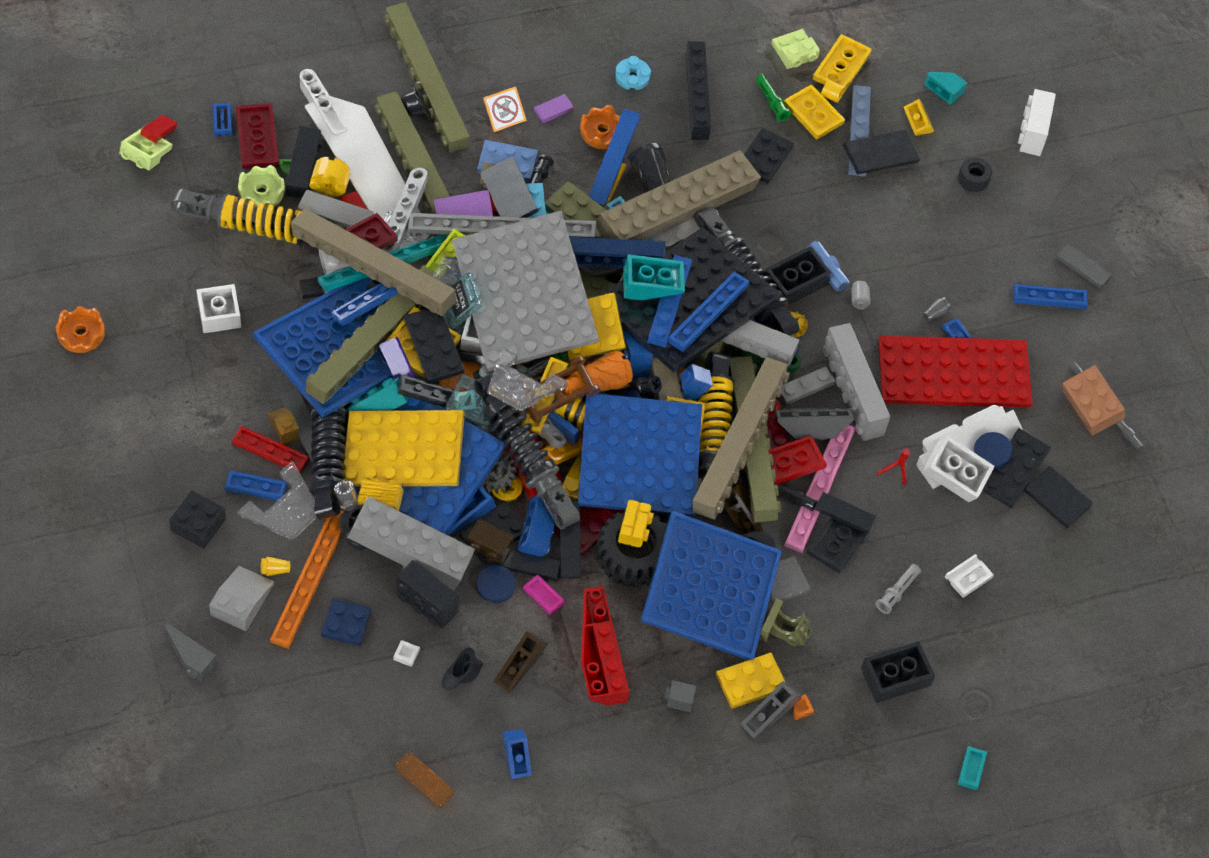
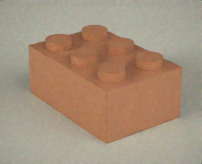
[1062,365,1125,436]

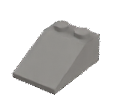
[209,566,274,631]

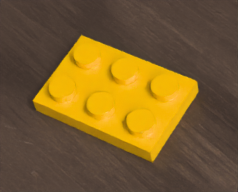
[784,84,845,140]
[716,653,785,709]

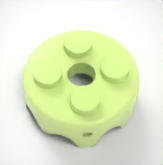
[238,165,285,209]

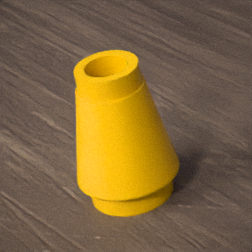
[261,557,290,576]

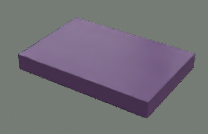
[434,190,493,216]

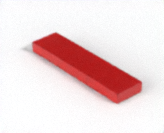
[231,426,310,475]

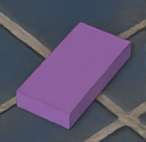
[534,94,574,124]

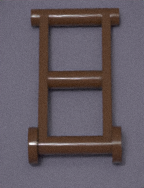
[518,357,601,424]

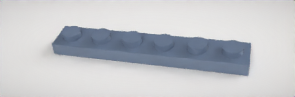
[848,85,871,176]

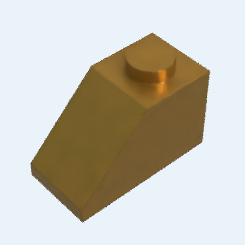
[267,407,300,445]

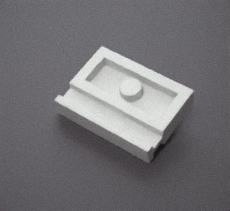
[945,554,994,598]

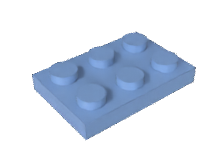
[477,140,538,183]

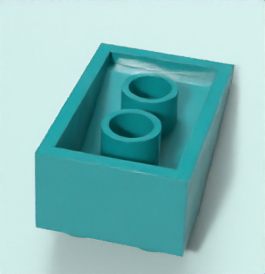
[623,254,685,300]

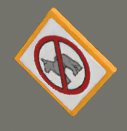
[483,86,527,132]

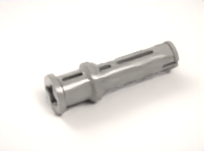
[876,564,921,614]

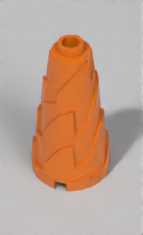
[559,351,633,397]

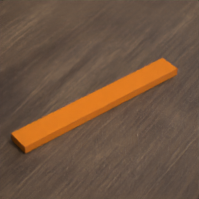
[270,510,344,649]

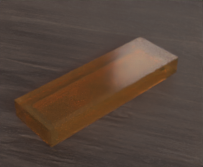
[395,752,455,808]

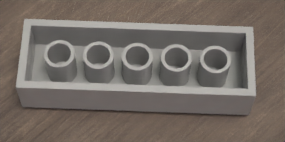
[823,323,890,441]
[347,496,475,591]

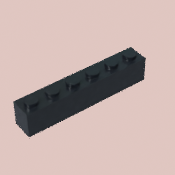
[685,41,711,140]

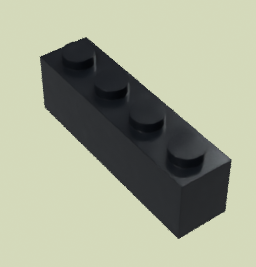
[285,126,324,198]

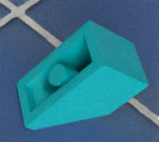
[924,72,967,105]

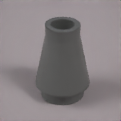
[923,297,951,322]

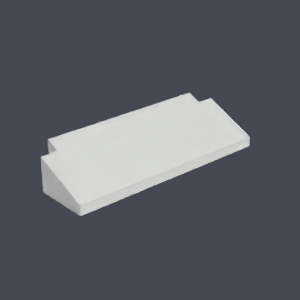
[916,405,1023,489]

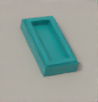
[958,746,987,790]

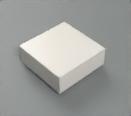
[393,640,420,667]

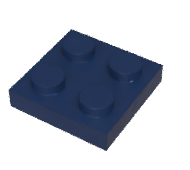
[321,598,371,646]

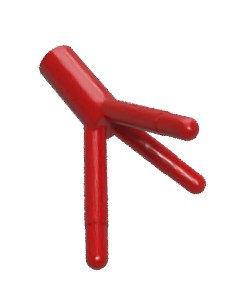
[877,449,910,485]

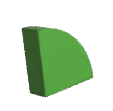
[279,159,292,175]

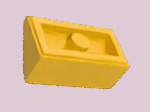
[904,99,934,136]

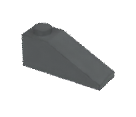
[165,623,217,682]
[741,681,802,739]

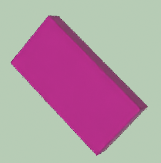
[523,574,565,616]

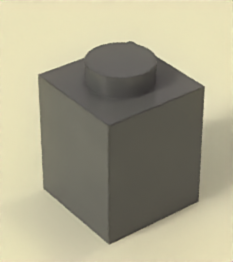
[664,681,696,712]

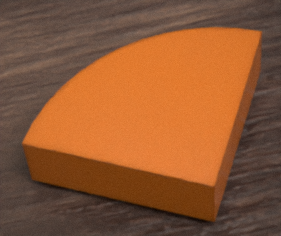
[793,694,814,720]

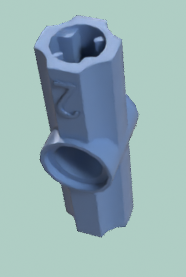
[806,241,849,292]

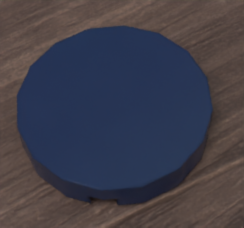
[974,432,1012,469]
[476,565,516,603]

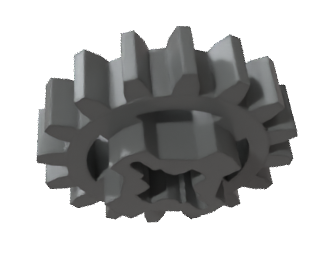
[481,454,517,493]

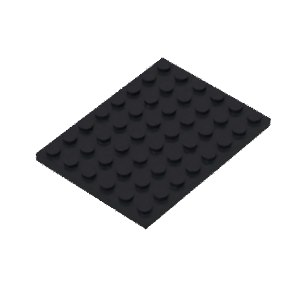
[599,227,781,373]

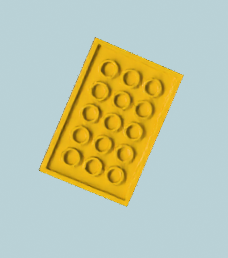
[343,410,465,486]

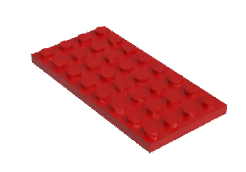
[878,335,1032,408]

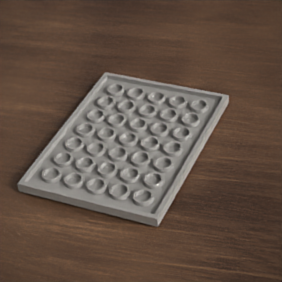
[452,211,599,372]

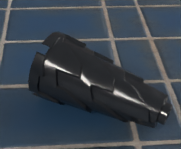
[627,143,671,192]

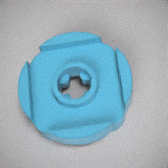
[615,56,651,90]

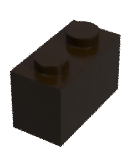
[467,519,514,563]

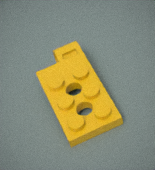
[813,34,872,103]

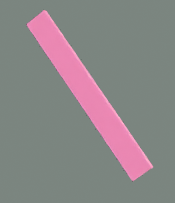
[784,425,856,553]

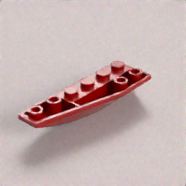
[581,586,629,705]

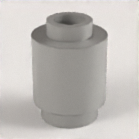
[851,281,871,309]

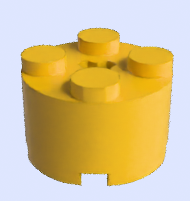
[309,157,351,198]

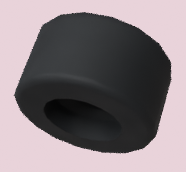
[958,157,992,192]

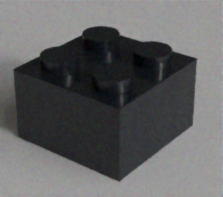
[169,490,226,549]

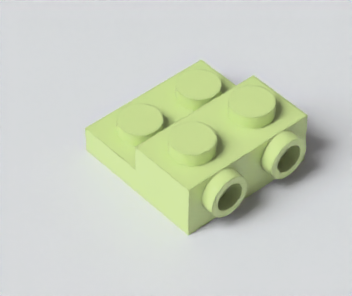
[771,29,820,69]
[119,127,172,170]

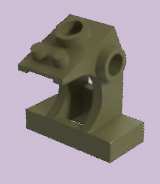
[759,598,811,646]

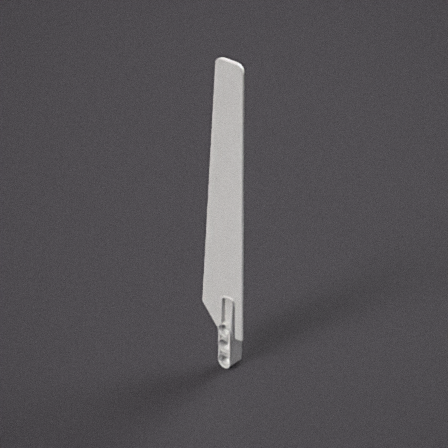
[300,69,433,249]

